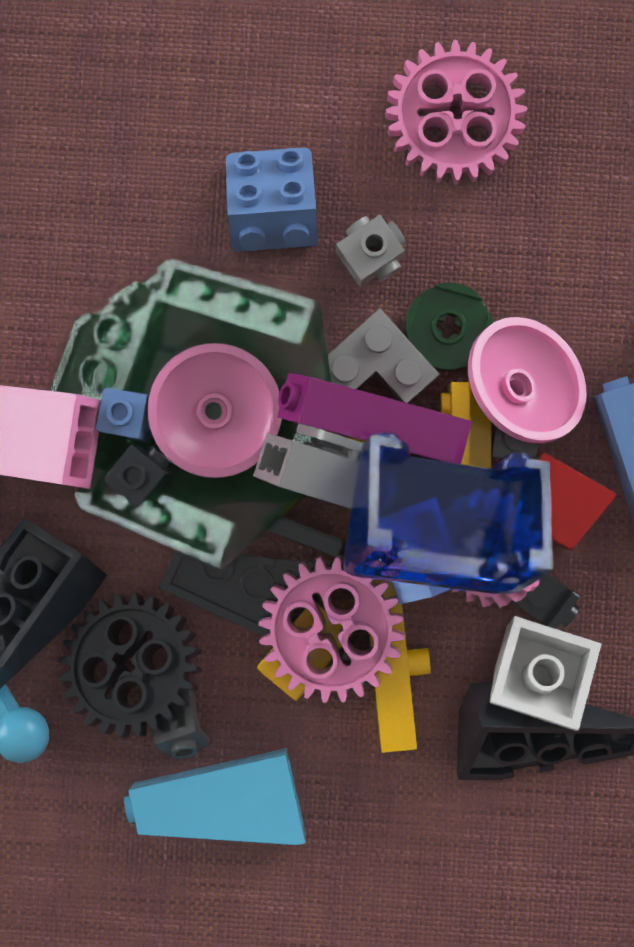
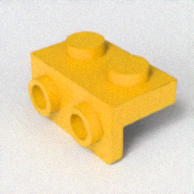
[440,382,491,474]

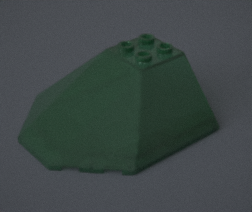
[50,259,331,569]

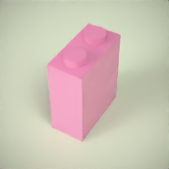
[0,385,101,489]

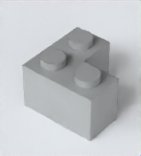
[314,309,439,404]

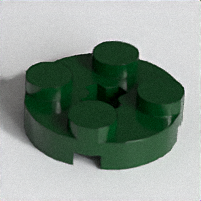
[405,283,493,371]

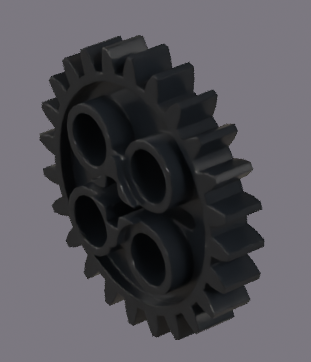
[59,593,202,738]

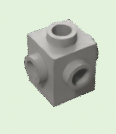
[336,215,406,288]

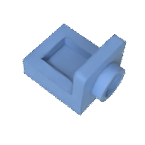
[96,388,152,444]

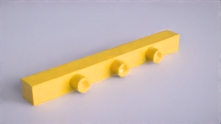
[348,436,431,753]

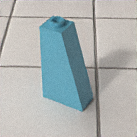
[124,748,306,845]

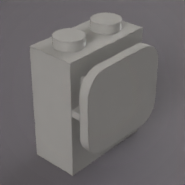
[253,424,395,518]

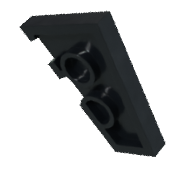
[159,548,315,636]

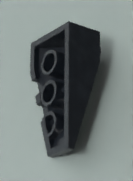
[0,518,107,689]
[457,682,634,780]

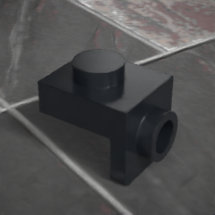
[104,444,178,507]

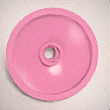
[468,317,587,444]
[148,343,282,478]

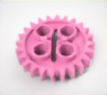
[385,40,527,185]
[258,556,405,703]

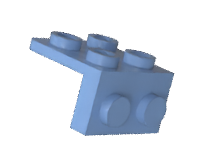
[226,148,318,252]

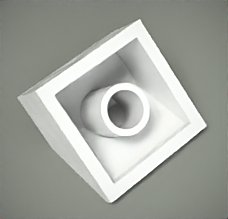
[489,616,601,731]

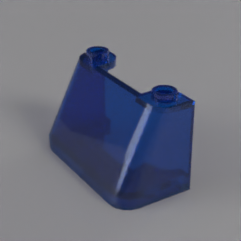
[344,433,553,594]

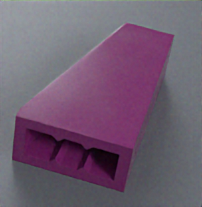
[277,373,472,466]

